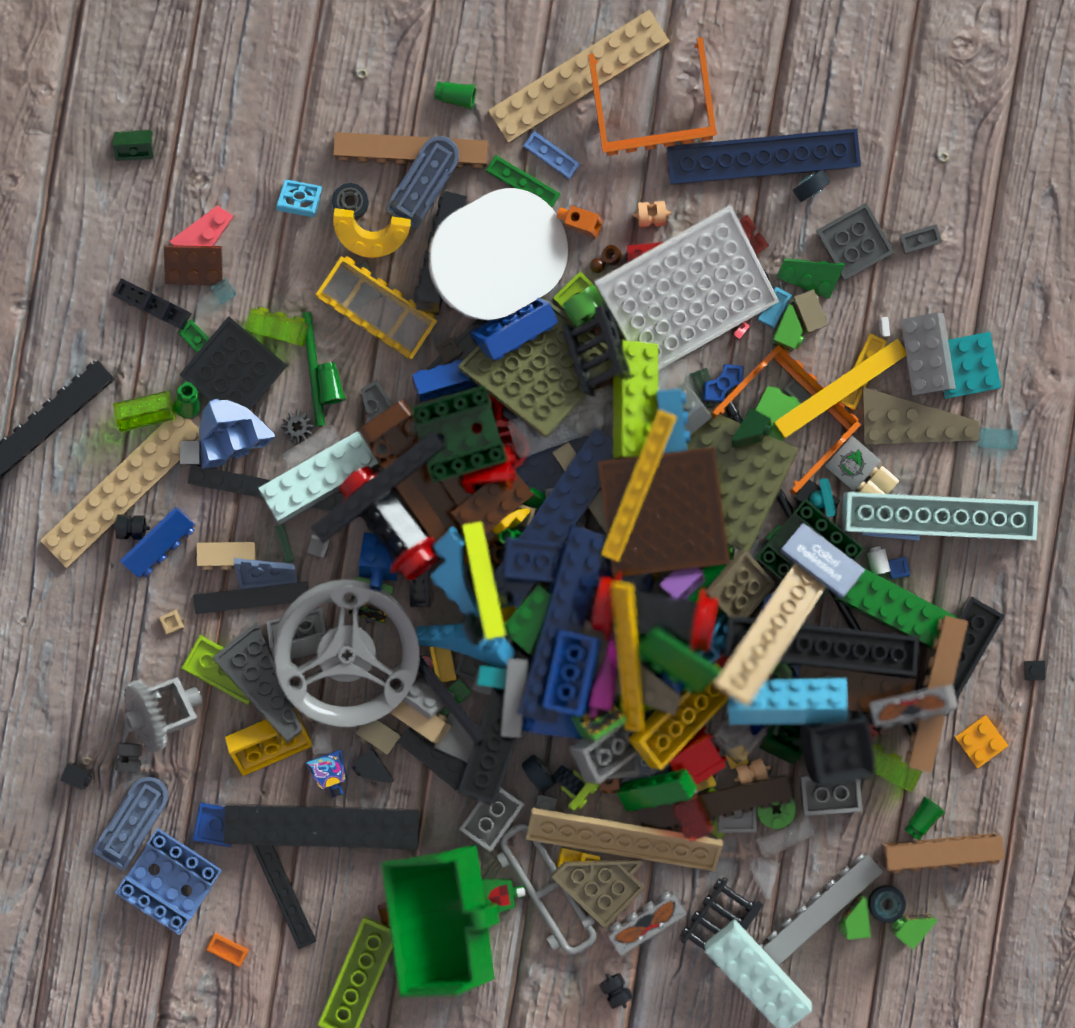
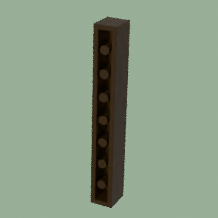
[638,774,795,830]

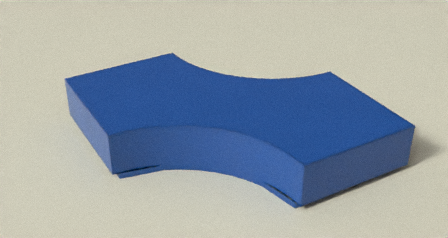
[703,364,743,403]

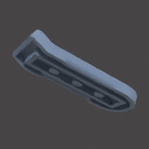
[385,136,459,229]
[93,777,168,871]

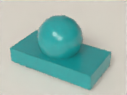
[809,478,837,517]

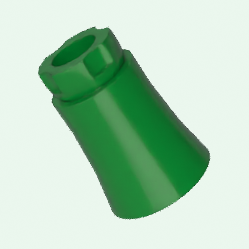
[434,81,477,110]
[317,362,346,405]
[174,382,201,418]
[905,796,946,840]

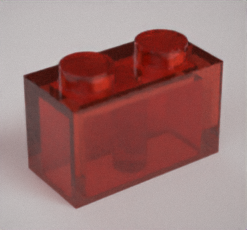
[673,794,714,843]

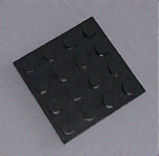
[179,316,288,410]

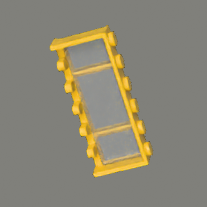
[315,256,437,360]

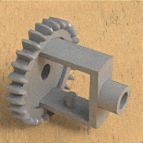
[124,677,202,753]

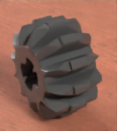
[281,410,314,443]

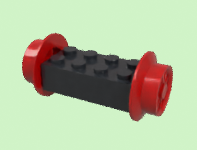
[339,466,438,581]

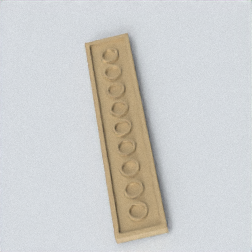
[488,9,670,144]
[40,412,200,568]
[714,564,826,707]
[526,808,723,872]

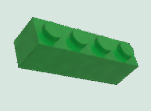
[616,769,697,812]

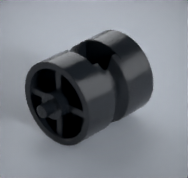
[111,514,150,540]
[599,973,634,1009]

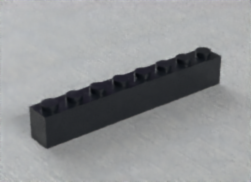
[0,360,116,479]

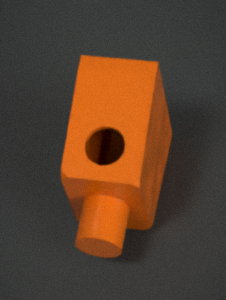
[557,205,603,239]

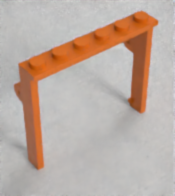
[588,37,717,156]
[711,345,861,495]

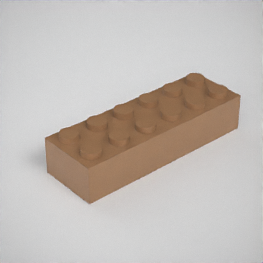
[882,833,1005,873]

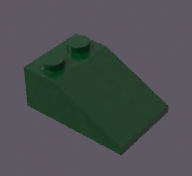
[759,724,803,765]

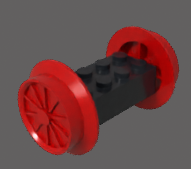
[592,572,719,653]

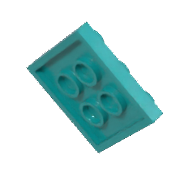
[943,332,1002,399]

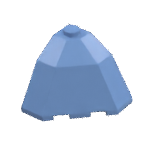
[199,399,275,469]

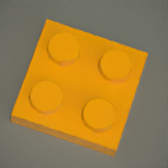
[954,715,1008,769]

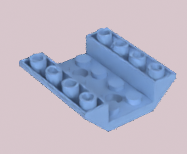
[115,828,222,935]

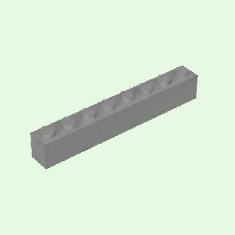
[758,853,883,966]

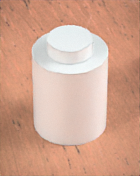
[866,546,891,575]

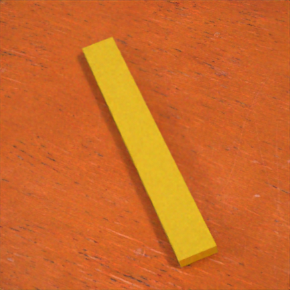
[773,338,906,439]
[601,410,677,562]
[612,582,645,732]

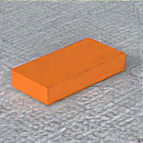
[206,932,249,968]

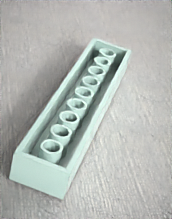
[842,492,1038,540]

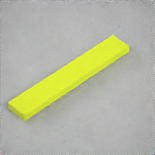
[463,521,505,640]

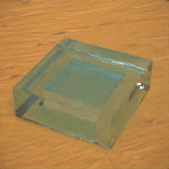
[211,277,237,304]

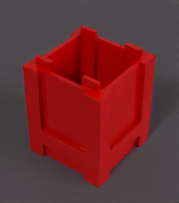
[669,725,727,785]

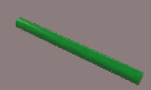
[302,312,325,427]

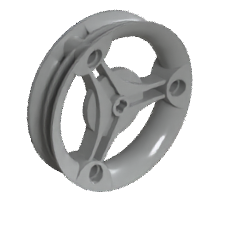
[274,579,419,727]

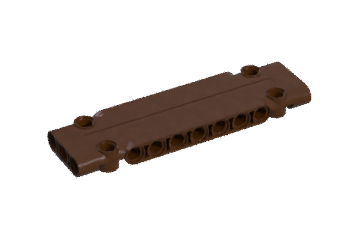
[357,399,505,601]

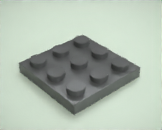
[816,202,895,281]

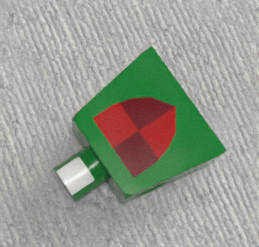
[481,878,526,913]

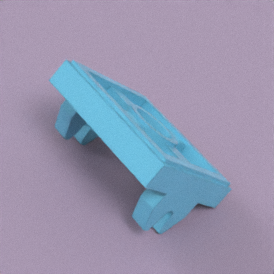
[276,179,322,218]

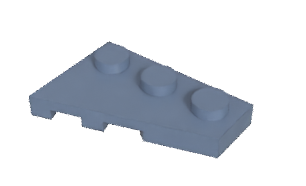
[234,558,297,589]

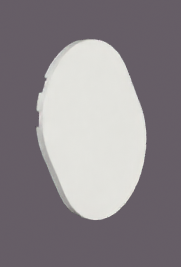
[429,188,568,320]

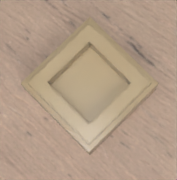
[159,610,184,635]

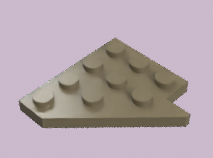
[550,859,645,929]

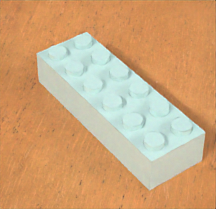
[259,431,379,525]
[705,919,812,1028]

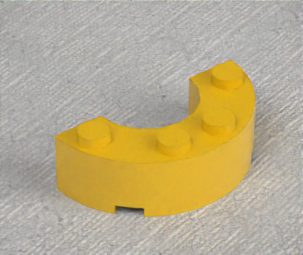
[333,208,411,258]

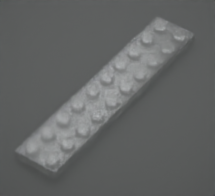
[507,358,697,458]

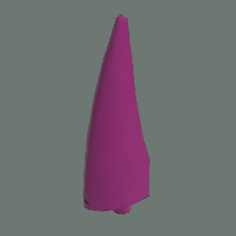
[588,630,617,717]

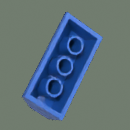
[470,298,558,360]
[120,507,196,578]
[543,630,602,716]

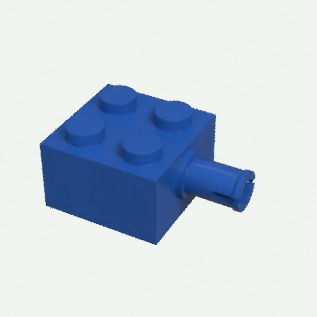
[359,532,398,592]

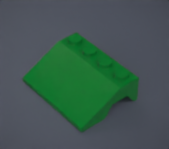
[637,628,722,694]

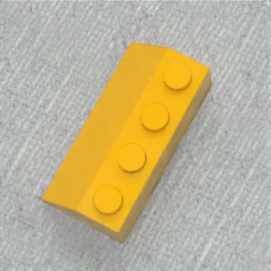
[225,707,313,776]

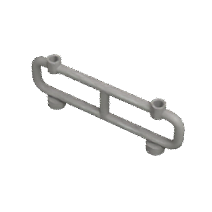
[496,823,596,955]

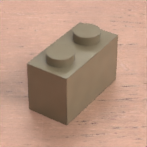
[787,289,828,336]
[356,719,401,755]

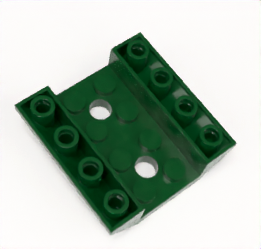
[410,386,508,483]
[756,499,865,608]

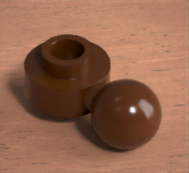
[590,245,622,273]

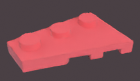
[169,205,234,246]

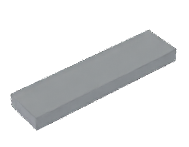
[501,658,528,738]

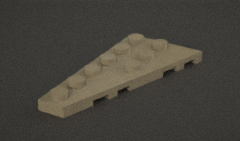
[862,387,979,444]
[581,619,682,715]

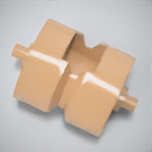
[633,201,671,228]
[734,758,771,784]

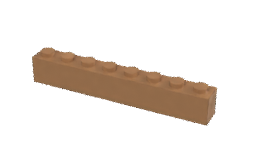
[334,132,488,169]
[905,615,968,773]

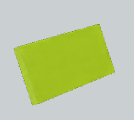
[181,635,250,705]

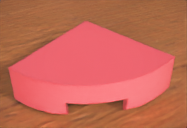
[733,322,750,341]

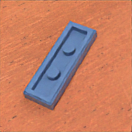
[523,131,581,180]

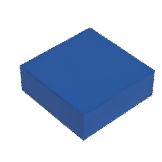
[888,557,910,579]

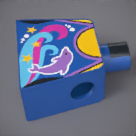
[306,749,347,798]

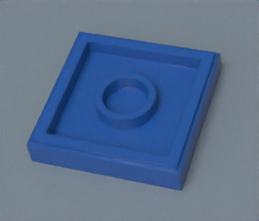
[193,802,231,847]

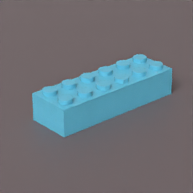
[728,678,848,725]

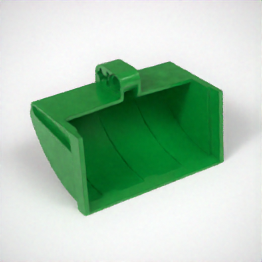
[381,845,500,998]

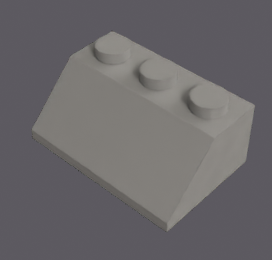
[266,607,328,661]

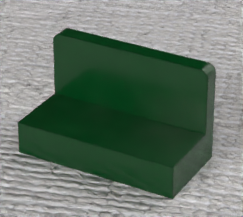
[113,130,154,161]

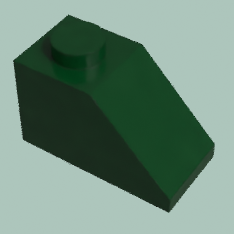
[731,408,773,448]

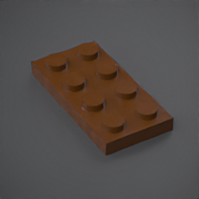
[450,471,534,535]

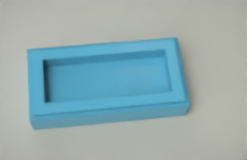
[758,286,792,329]

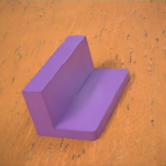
[660,567,705,599]

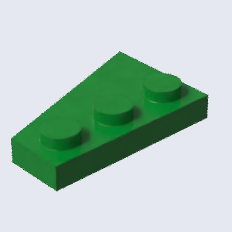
[777,258,845,299]
[503,585,551,654]

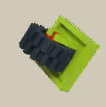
[552,765,600,811]

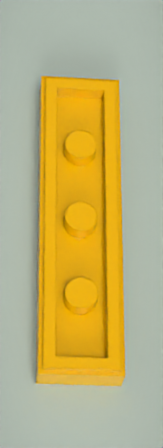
[840,333,887,410]

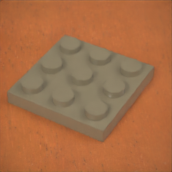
[706,549,776,618]

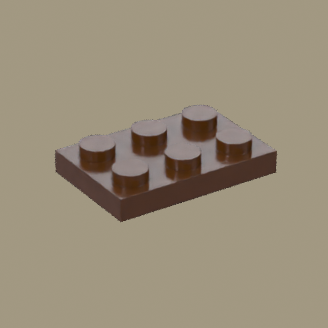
[164,245,223,285]

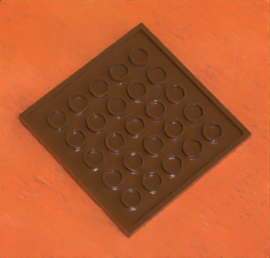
[598,446,730,577]

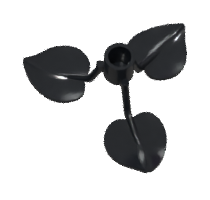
[463,560,515,645]

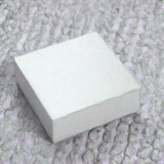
[879,317,890,338]

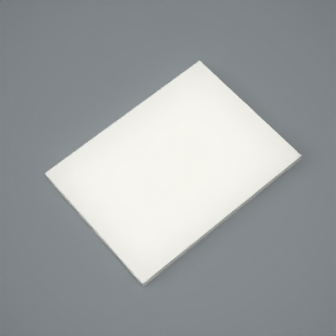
[595,205,779,371]

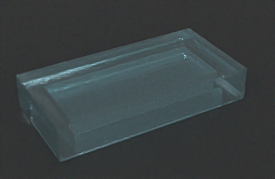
[978,428,1019,449]

